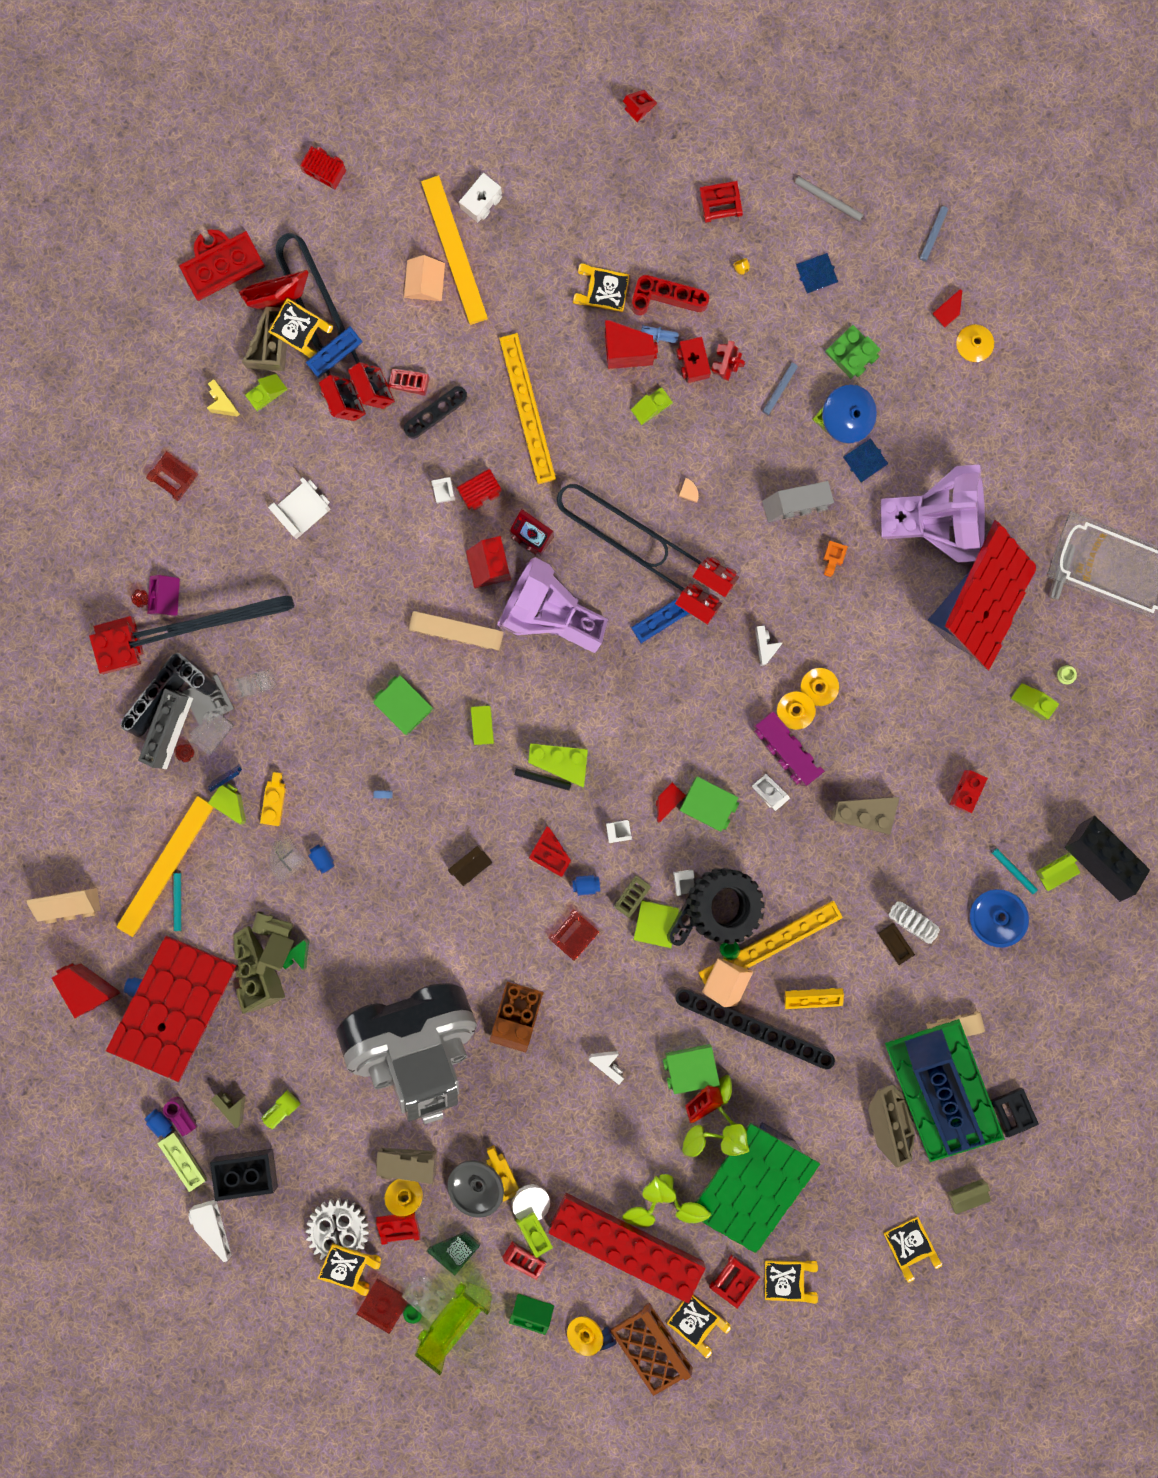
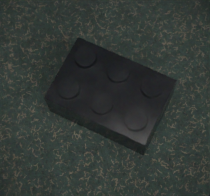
[210,1149,278,1201]

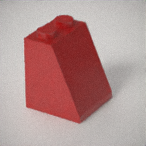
[604,320,658,369]
[466,536,511,588]
[51,963,120,1019]

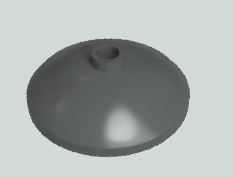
[448,1160,504,1218]

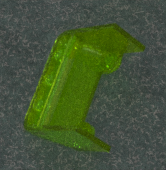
[415,1281,492,1376]

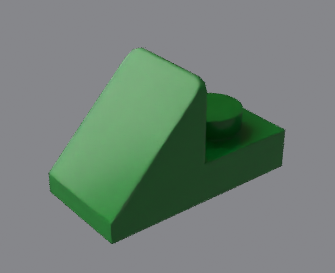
[283,939,309,970]

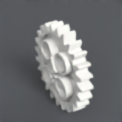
[306,1198,370,1260]

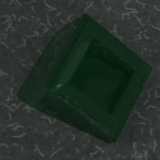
[446,1235,474,1267]

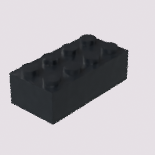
[1064,816,1150,902]

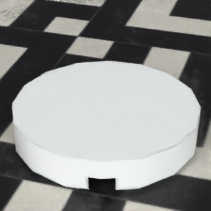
[511,1184,550,1220]

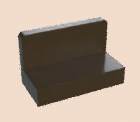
[448,845,492,886]

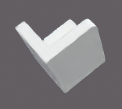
[431,477,455,503]
[606,820,632,843]
[673,870,694,896]

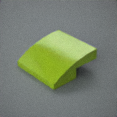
[633,900,679,948]

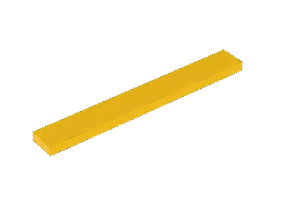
[421,175,488,325]
[499,333,556,485]
[116,796,214,937]
[698,900,843,984]

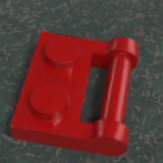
[699,181,743,223]
[376,1212,421,1245]
[709,1254,760,1309]

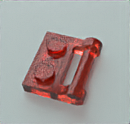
[146,451,198,501]
[548,909,599,961]

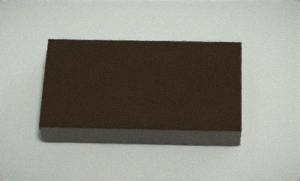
[877,923,915,965]

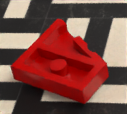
[529,826,571,877]

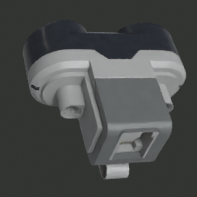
[336,983,477,1125]

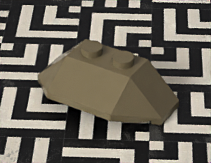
[868,1085,915,1168]

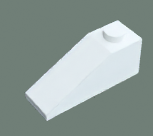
[189,1200,232,1262]

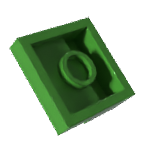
[825,325,881,379]

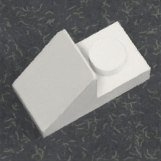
[755,626,782,666]
[752,774,790,811]
[589,1051,624,1085]

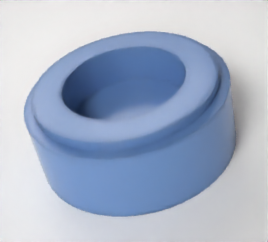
[373,791,393,798]

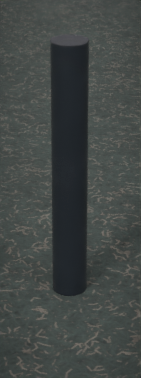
[514,768,571,791]

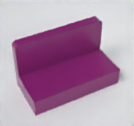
[147,575,180,616]

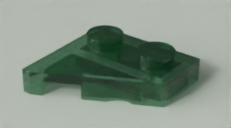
[426,1231,480,1276]

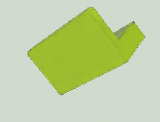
[1036,853,1080,891]
[515,1212,553,1258]

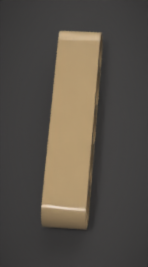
[408,611,504,651]

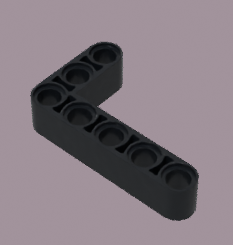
[121,653,216,737]

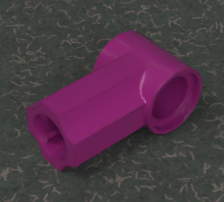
[163,1097,198,1136]

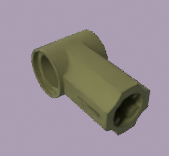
[251,911,293,938]

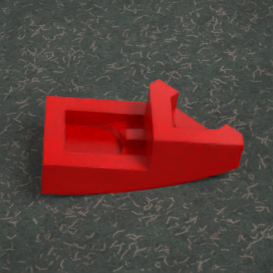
[932,289,963,328]
[656,782,686,823]

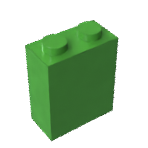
[373,675,434,735]
[679,776,739,832]
[663,1044,720,1094]

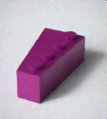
[753,711,825,786]

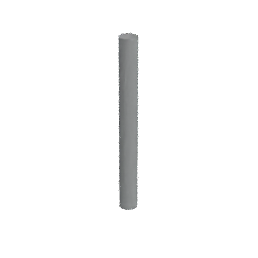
[795,176,863,222]

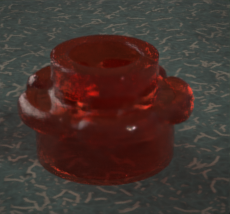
[131,589,148,608]
[175,743,194,762]

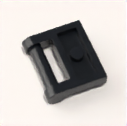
[990,1087,1039,1137]

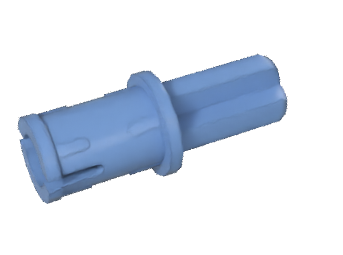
[641,325,679,343]

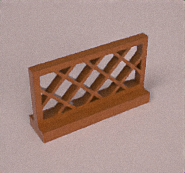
[610,1303,693,1396]

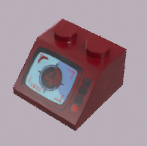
[509,509,554,556]

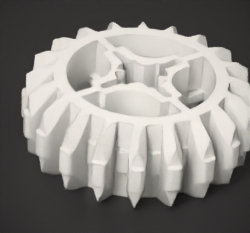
[888,902,940,943]

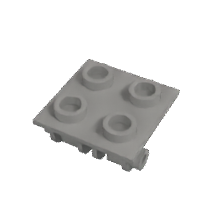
[183,675,234,726]

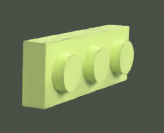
[157,1131,207,1192]

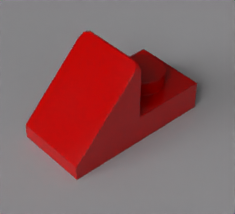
[622,90,657,123]

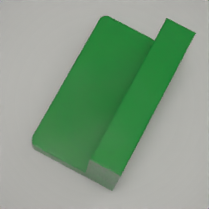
[509,1294,554,1335]

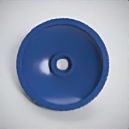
[822,385,877,443]
[970,889,1029,948]

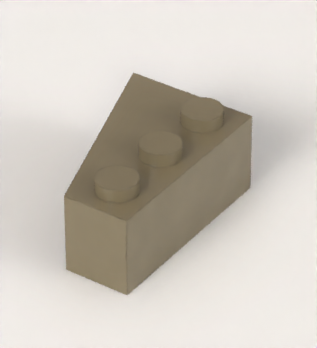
[242,307,287,371]
[830,797,900,835]
[376,1148,438,1184]

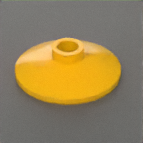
[956,324,994,362]
[801,668,839,706]
[777,691,816,730]
[384,1179,423,1216]
[567,1316,603,1356]

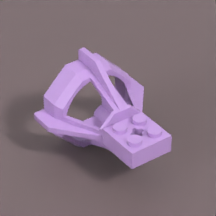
[881,465,985,563]
[497,557,608,653]

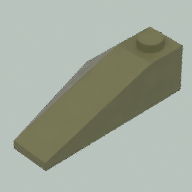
[234,927,285,1014]

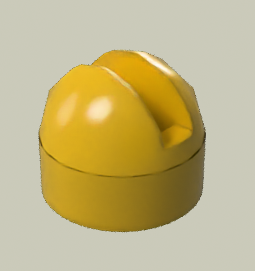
[733,258,750,275]

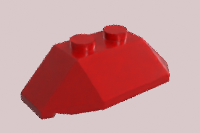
[239,270,309,310]

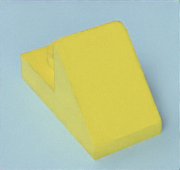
[207,379,240,416]

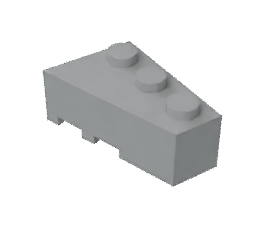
[762,481,834,523]

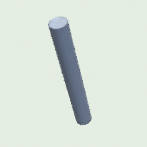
[920,206,948,262]
[762,363,798,415]

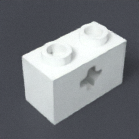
[459,173,502,223]

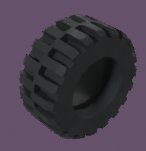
[686,868,765,944]

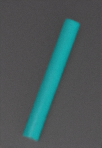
[992,848,1038,894]
[173,873,182,931]

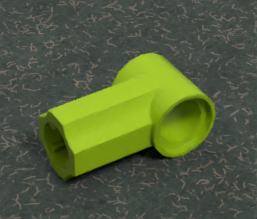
[261,1090,301,1130]

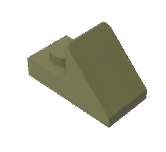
[211,1091,245,1129]

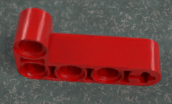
[631,275,709,316]

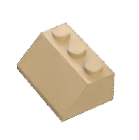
[27,888,100,924]

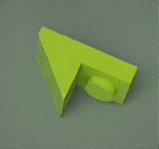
[245,374,288,412]
[631,387,673,426]

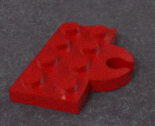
[179,229,265,301]

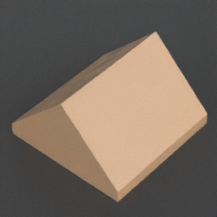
[404,255,445,301]
[702,958,753,1007]

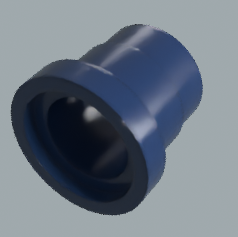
[599,1326,617,1351]

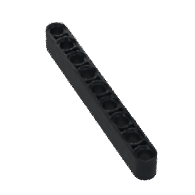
[674,987,835,1070]

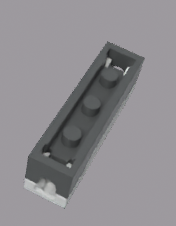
[138,689,193,769]

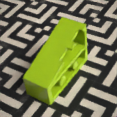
[528,744,588,788]

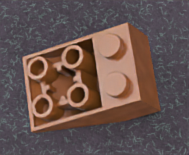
[489,982,544,1053]

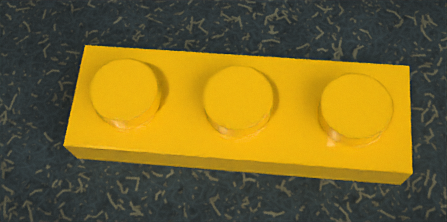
[784,988,844,1009]

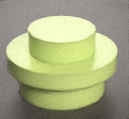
[1057,665,1077,684]

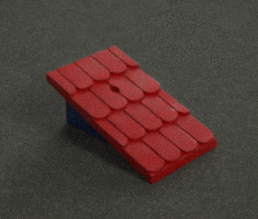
[927,520,1036,671]
[106,936,237,1082]

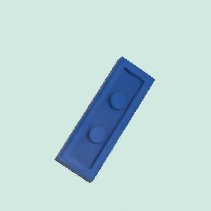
[305,326,363,379]
[631,598,689,644]

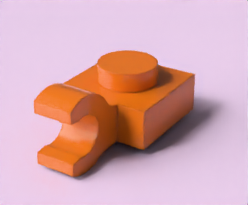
[823,541,848,577]

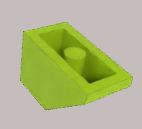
[1011,683,1059,720]
[208,783,246,825]

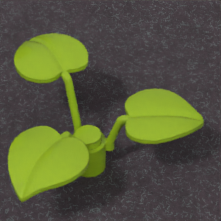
[682,1075,749,1157]
[622,1174,711,1227]

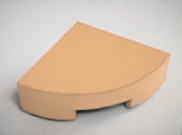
[679,478,698,503]

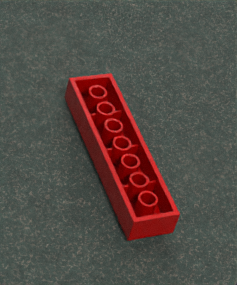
[548,1193,706,1304]

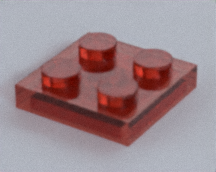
[356,1278,410,1334]

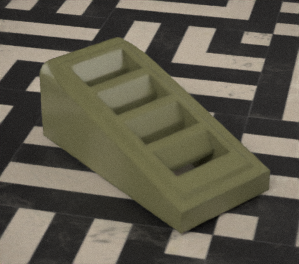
[614,875,652,918]

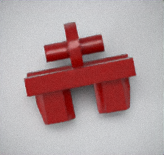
[711,341,745,381]

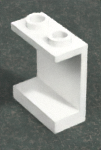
[268,478,331,539]

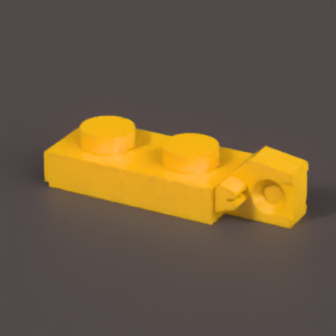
[260,772,286,826]
[486,1145,520,1202]

